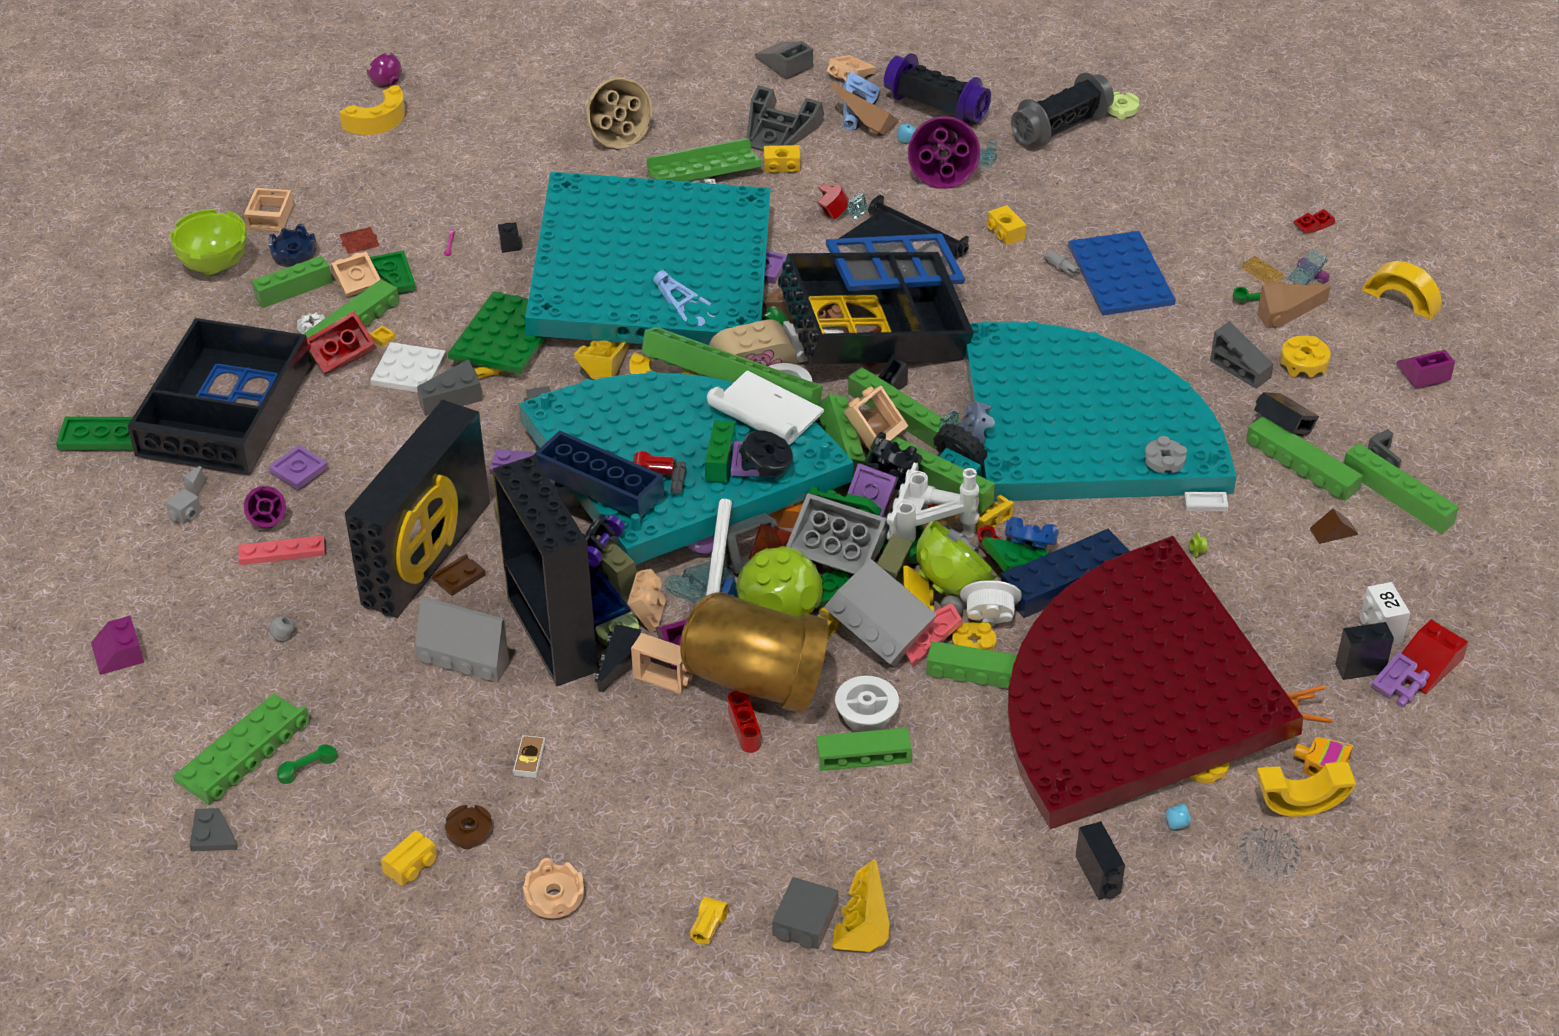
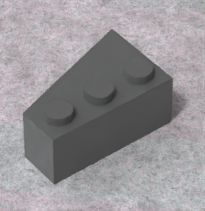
[1210,321,1274,389]
[417,359,482,416]

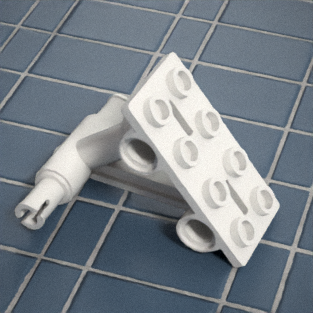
[887,463,979,541]

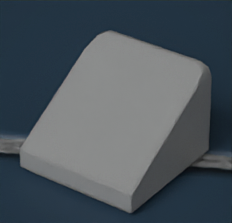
[183,466,205,496]

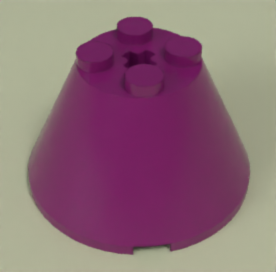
[908,116,980,189]

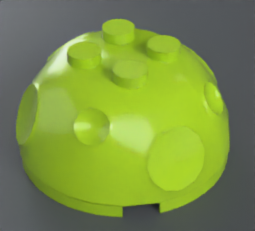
[170,209,247,275]
[916,520,997,596]
[736,546,823,616]

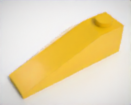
[574,341,630,379]
[832,859,890,952]

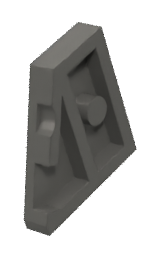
[190,808,237,851]

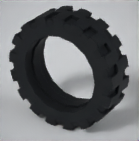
[933,424,988,465]

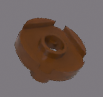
[445,805,493,850]

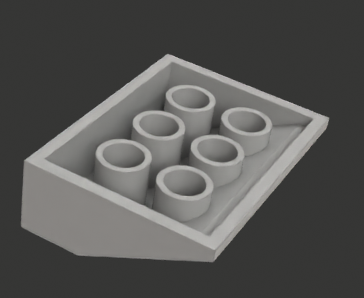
[786,493,889,575]
[824,559,937,666]
[415,597,509,682]

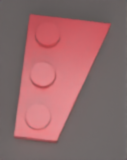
[905,603,963,667]

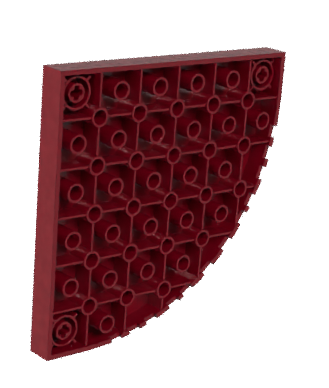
[1008,536,1303,829]

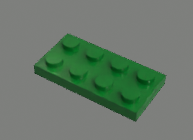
[56,416,133,450]

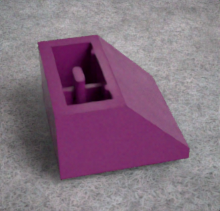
[1396,350,1455,388]

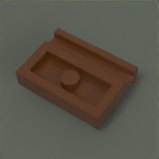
[432,554,486,596]

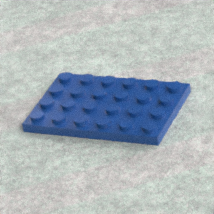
[1068,231,1176,316]

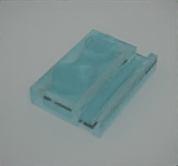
[682,561,735,592]

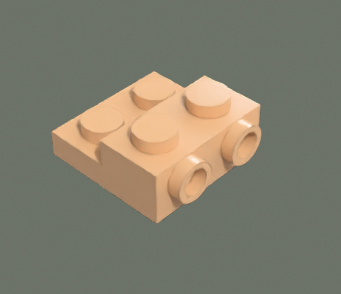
[827,55,877,81]
[331,252,380,297]
[627,569,666,632]

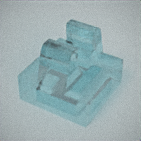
[846,193,868,218]

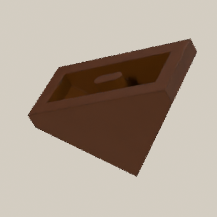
[1310,508,1358,544]

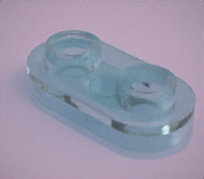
[664,574,705,603]

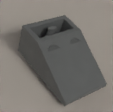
[755,41,813,78]

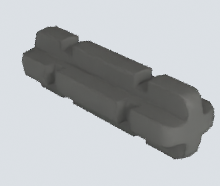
[670,461,686,495]

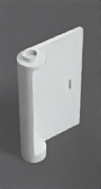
[707,370,824,445]

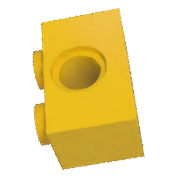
[764,145,800,173]
[986,205,1027,245]

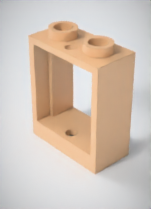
[244,188,294,231]
[843,385,908,450]
[631,633,693,694]

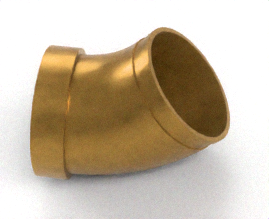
[680,592,828,713]

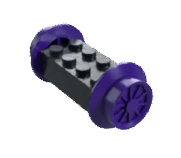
[884,53,991,123]

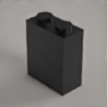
[1254,392,1319,434]
[1335,622,1394,680]
[1075,821,1125,900]

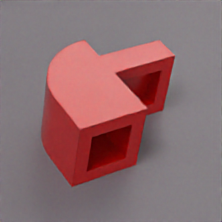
[817,183,849,220]

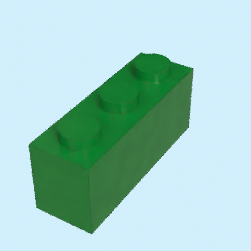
[705,420,736,482]

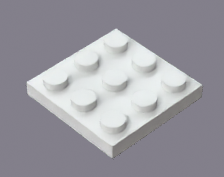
[370,342,447,392]

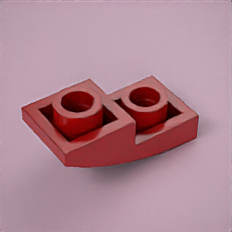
[1293,209,1335,233]

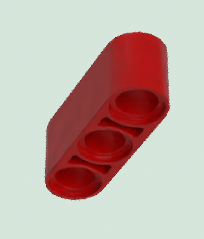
[728,690,761,753]

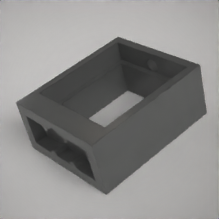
[725,513,782,574]

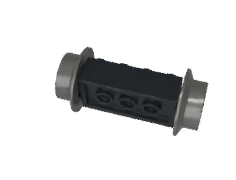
[1011,72,1114,147]

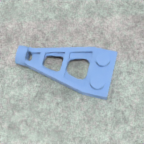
[843,71,880,130]
[653,270,715,326]

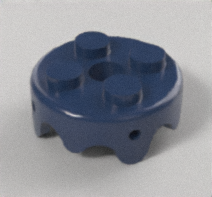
[269,224,317,265]

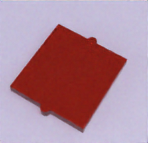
[339,227,379,254]
[748,524,792,559]

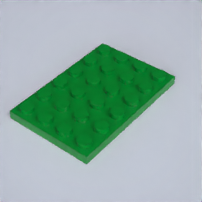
[448,291,547,374]

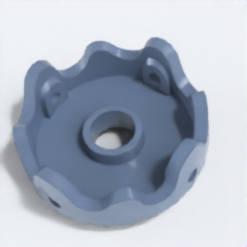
[957,401,995,450]

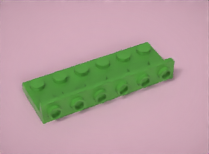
[646,138,762,182]
[173,693,310,805]

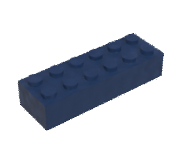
[534,430,665,518]
[1001,528,1130,618]

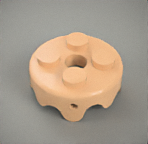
[522,858,584,918]

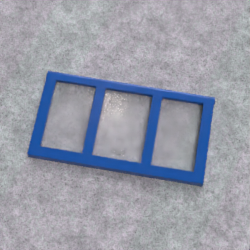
[826,234,965,291]

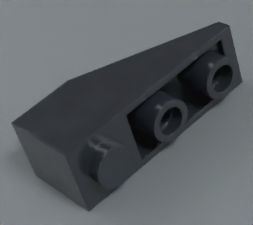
[595,624,641,692]

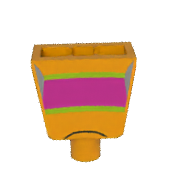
[1293,737,1353,777]

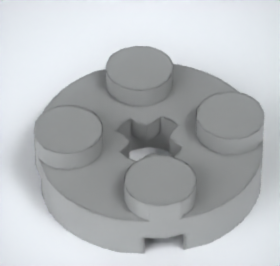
[1144,436,1187,473]

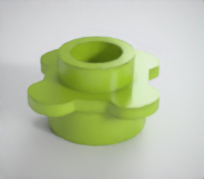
[1189,532,1207,558]

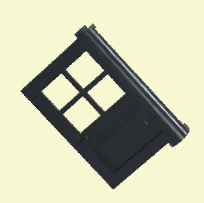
[839,195,969,268]

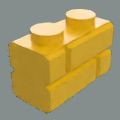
[381,830,437,886]

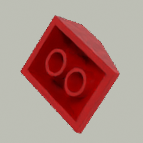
[307,311,377,374]
[1401,619,1468,694]

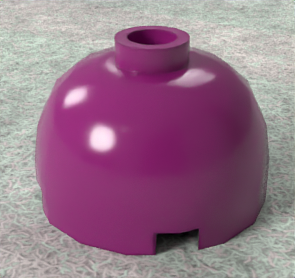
[367,53,402,87]
[244,486,286,528]

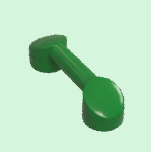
[1233,287,1261,304]
[277,744,338,784]

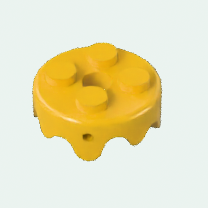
[1280,336,1331,378]

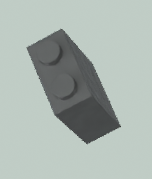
[772,877,838,949]

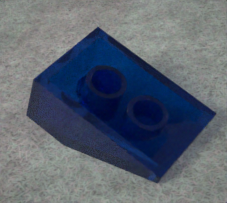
[590,572,631,627]

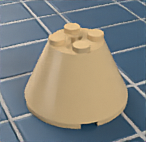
[585,77,652,149]

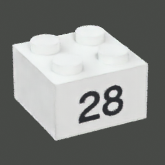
[1359,582,1410,644]

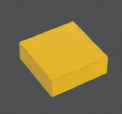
[369,325,396,347]

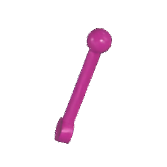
[444,229,455,256]

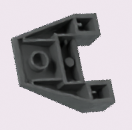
[747,85,824,151]

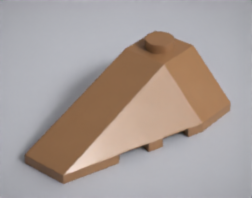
[830,82,899,135]
[1257,281,1330,328]

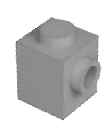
[166,488,202,525]

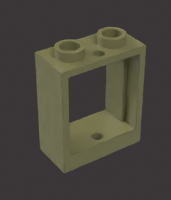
[877,534,913,583]

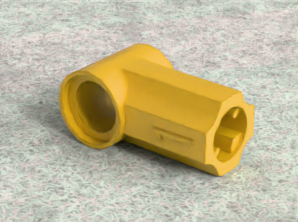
[690,896,729,945]

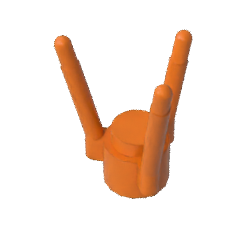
[1287,685,1333,723]

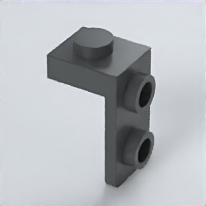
[1368,429,1401,469]

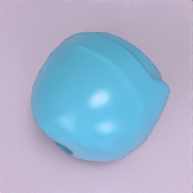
[897,123,916,144]
[1166,804,1191,830]

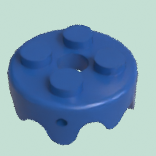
[1004,517,1059,548]

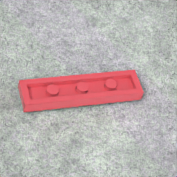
[238,535,325,565]

